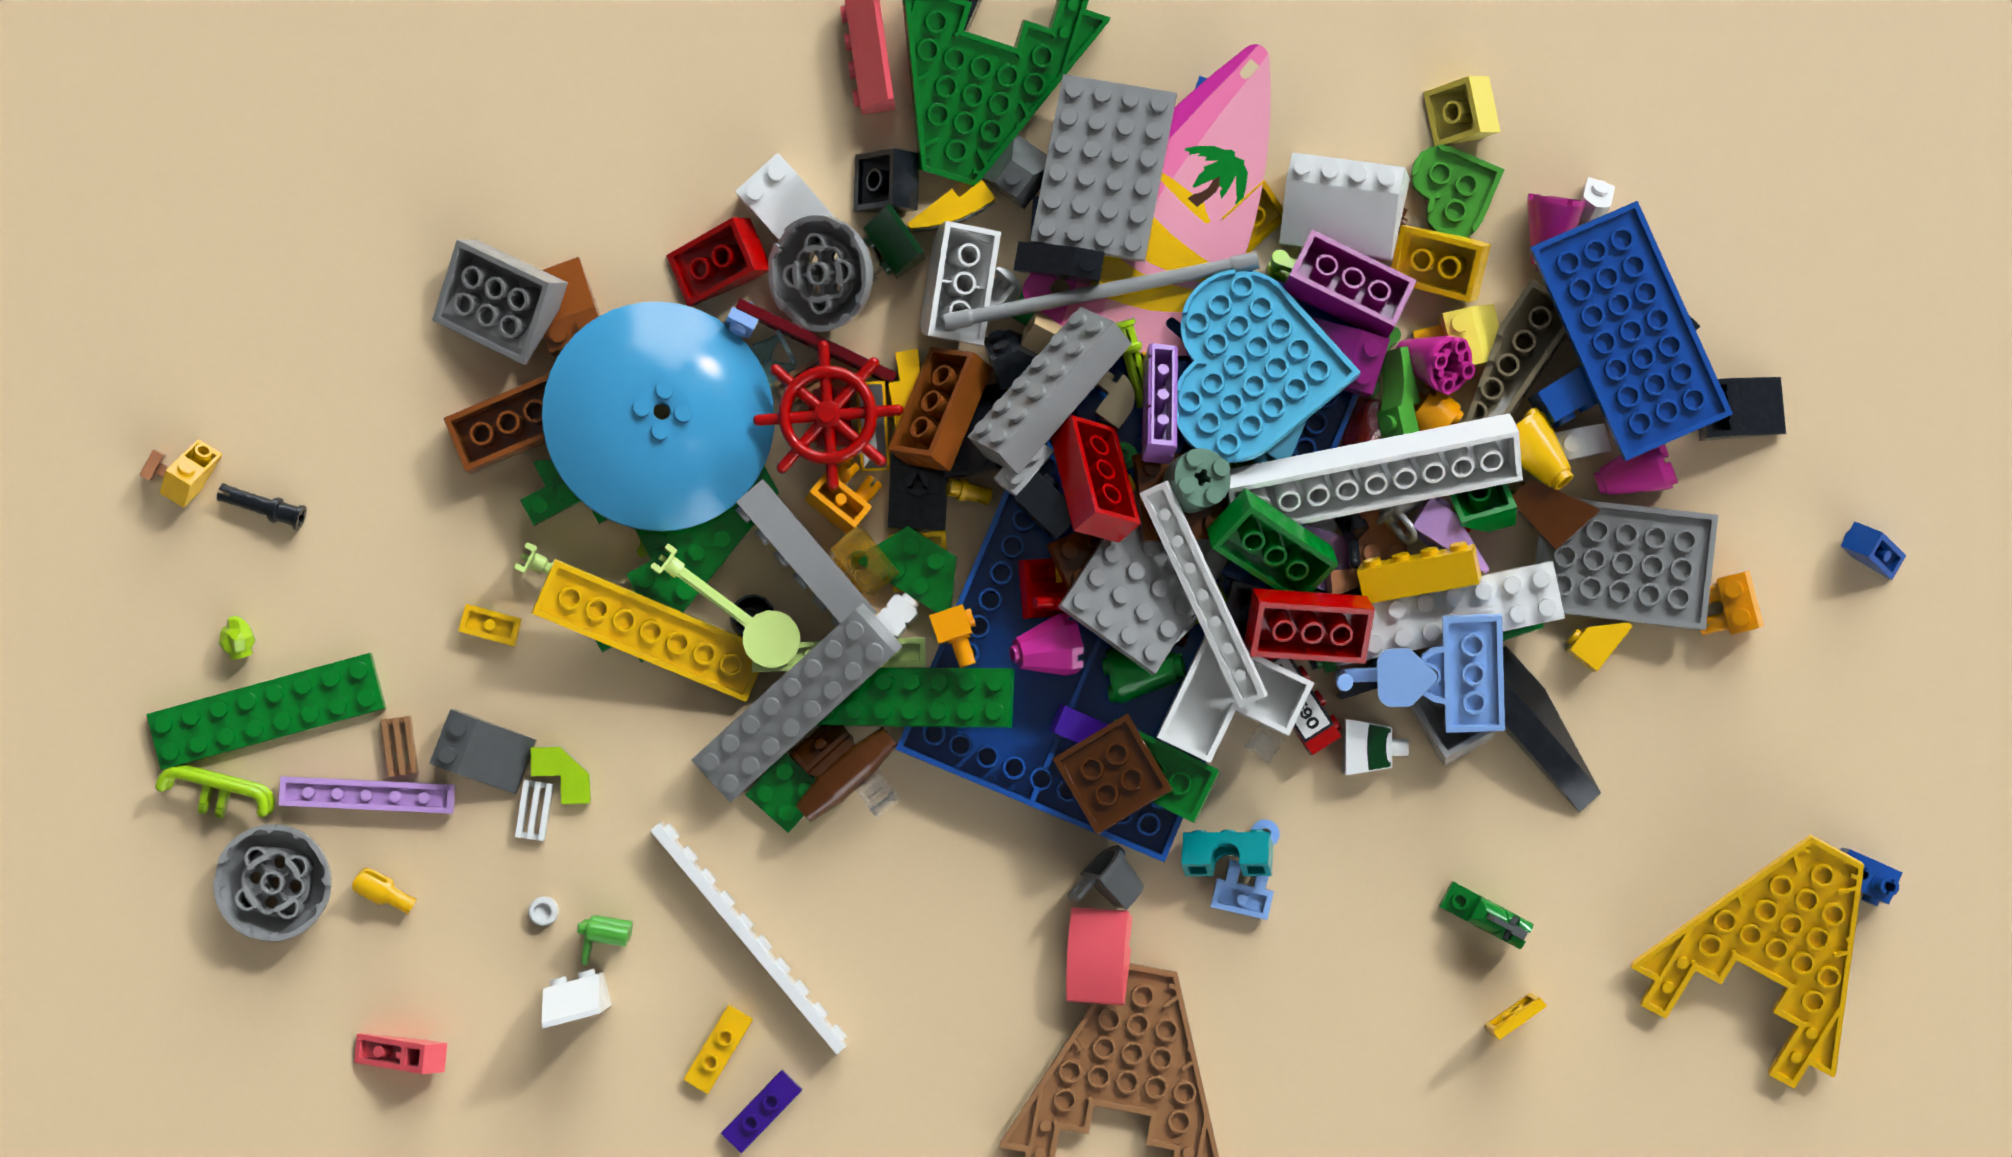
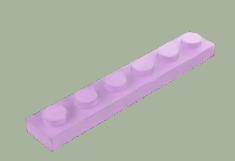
[278,776,456,814]

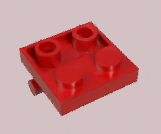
[1018,558,1068,619]

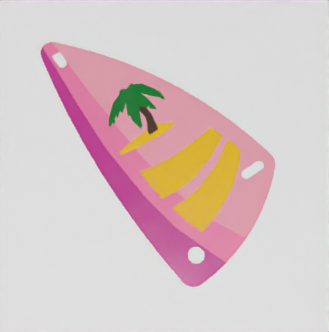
[1022,44,1271,356]

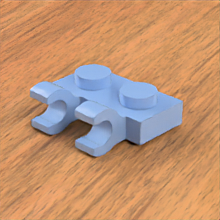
[1210,859,1274,920]

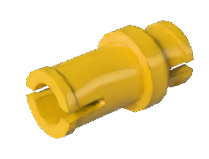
[946,478,992,506]

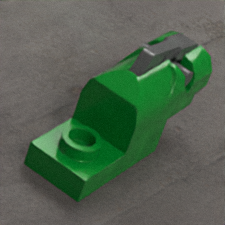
[1439,881,1534,949]

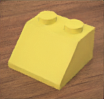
[1423,76,1500,147]
[1438,304,1499,367]

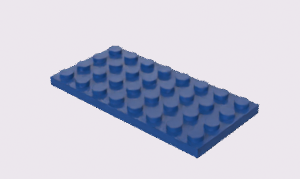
[1529,201,1733,462]

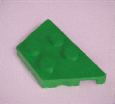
[855,526,957,613]

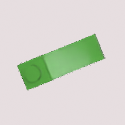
[1377,346,1421,439]

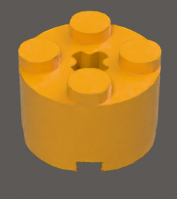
[1413,385,1464,431]

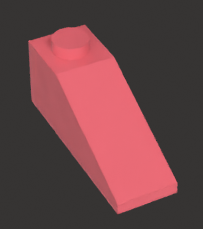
[354,1033,447,1074]

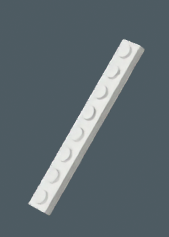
[1139,480,1268,708]

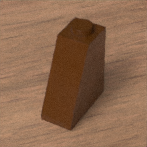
[1510,479,1600,552]

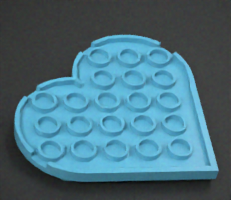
[1177,269,1361,463]

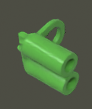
[577,915,633,966]

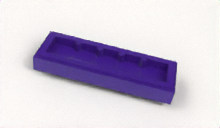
[721,1069,803,1154]

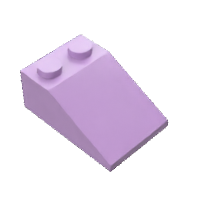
[1406,497,1489,575]

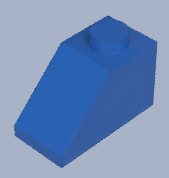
[1841,522,1906,580]

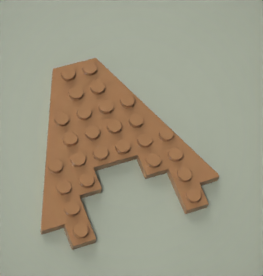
[999,963,1219,1157]

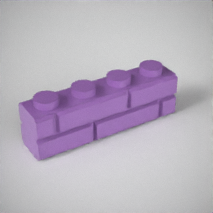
[1142,343,1178,464]

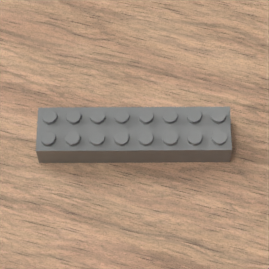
[691,603,903,803]

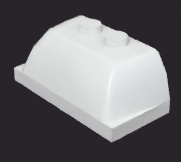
[920,221,1001,346]

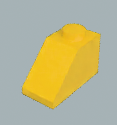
[1565,622,1633,672]

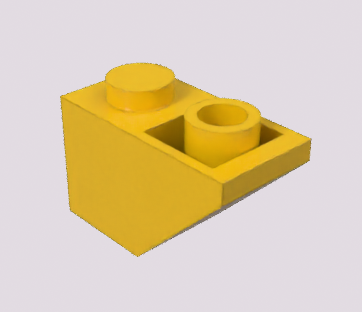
[160,439,222,508]

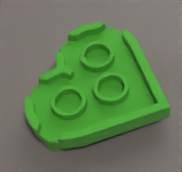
[1411,145,1505,238]

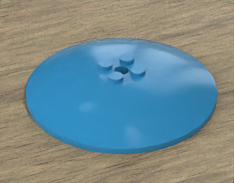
[542,302,774,532]

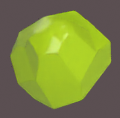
[219,616,256,660]

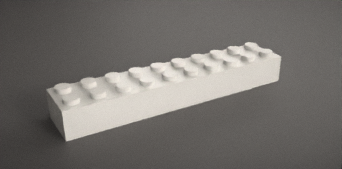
[1226,413,1523,525]

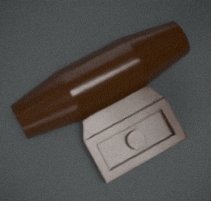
[790,726,898,822]

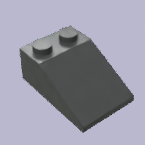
[429,709,537,794]

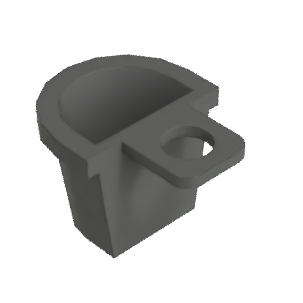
[1067,845,1144,910]

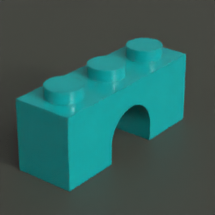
[1181,829,1274,876]

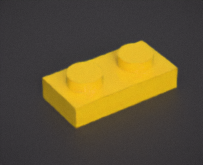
[458,604,523,647]

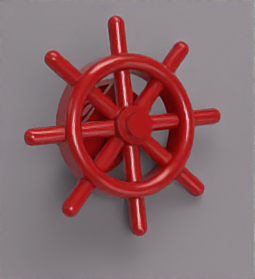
[753,340,903,490]

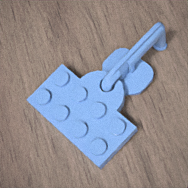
[1335,613,1505,733]

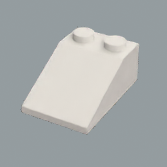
[735,153,835,241]
[542,969,612,1029]

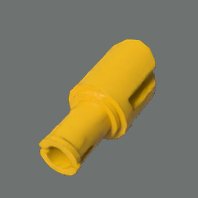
[352,867,417,915]

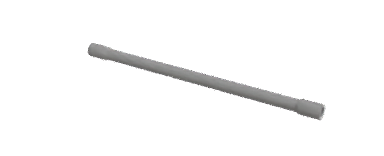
[943,252,1259,331]

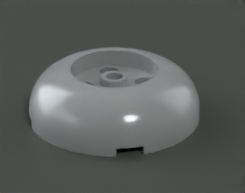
[768,215,873,332]
[213,824,332,941]

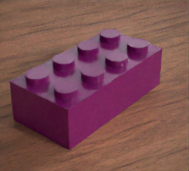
[1283,230,1417,338]

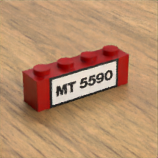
[1263,657,1342,755]

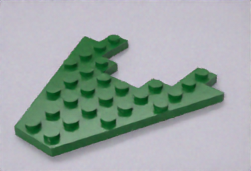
[902,0,1111,186]
[520,459,779,663]

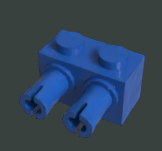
[1841,848,1903,907]

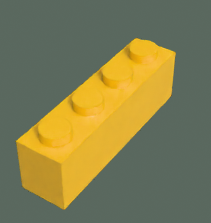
[1357,541,1482,603]

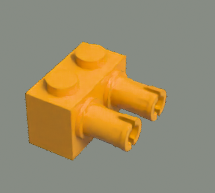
[804,459,882,536]
[1700,570,1764,636]
[929,604,976,668]

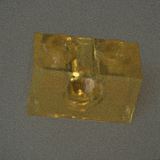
[831,527,899,595]

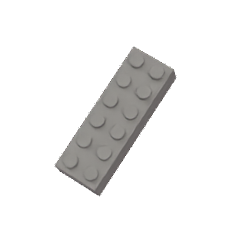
[967,307,1132,475]
[736,479,877,627]

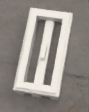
[515,780,554,841]

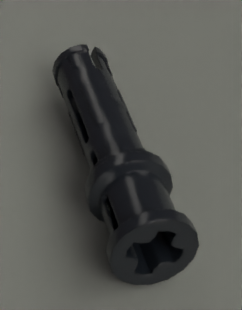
[217,483,307,530]

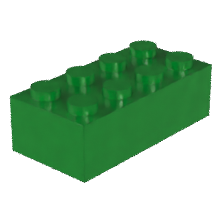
[1207,488,1338,592]

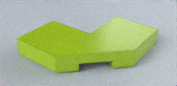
[530,746,591,804]

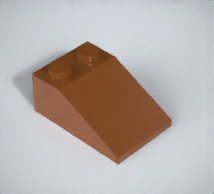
[542,257,601,357]

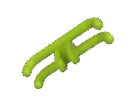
[155,765,275,819]

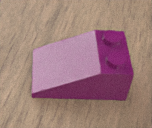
[1311,317,1390,398]

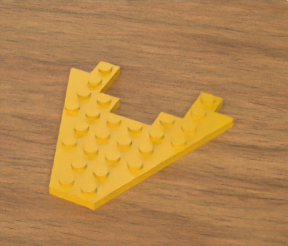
[1630,834,1864,1089]

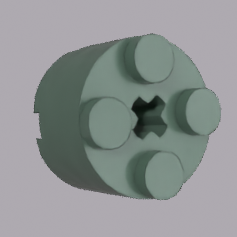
[1163,448,1231,513]

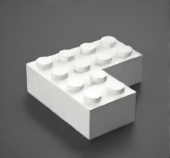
[1156,635,1314,763]

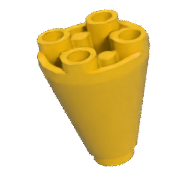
[1516,407,1574,490]

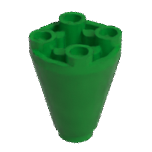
[1102,647,1185,704]

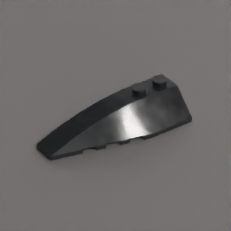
[1503,645,1601,812]

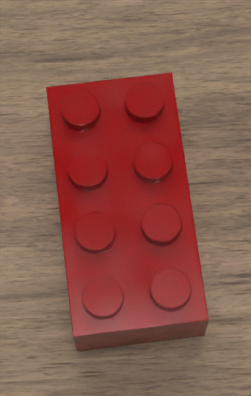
[1051,415,1141,543]
[1244,588,1375,664]

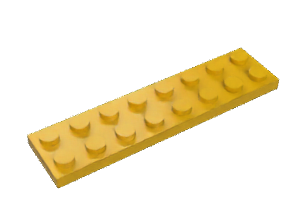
[531,559,759,702]

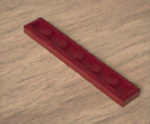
[736,298,897,385]

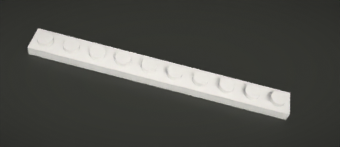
[650,822,847,1054]

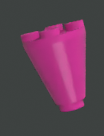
[1396,336,1475,395]
[1594,444,1678,495]

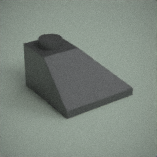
[982,135,1047,209]

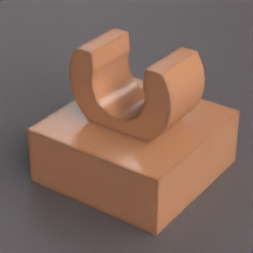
[140,449,170,480]

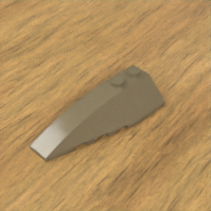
[1465,279,1567,422]

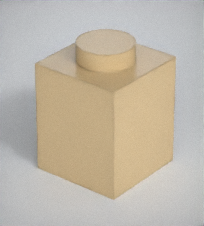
[1021,311,1063,355]

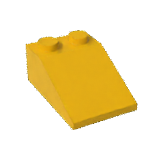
[1391,225,1491,303]

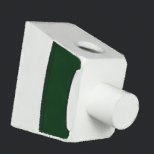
[1342,720,1409,775]

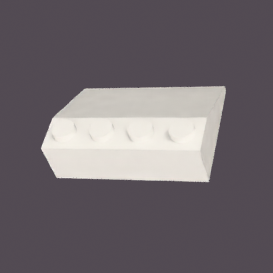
[1279,152,1410,261]

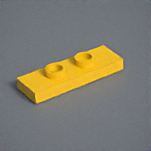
[683,1004,754,1094]

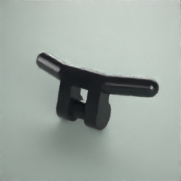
[1333,513,1369,569]

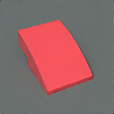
[1066,907,1133,1005]

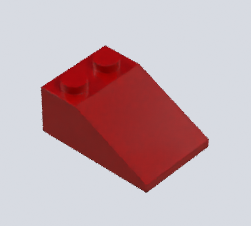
[666,217,769,307]

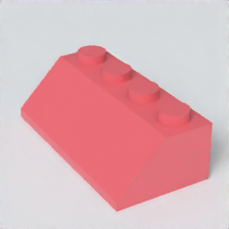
[840,0,896,115]

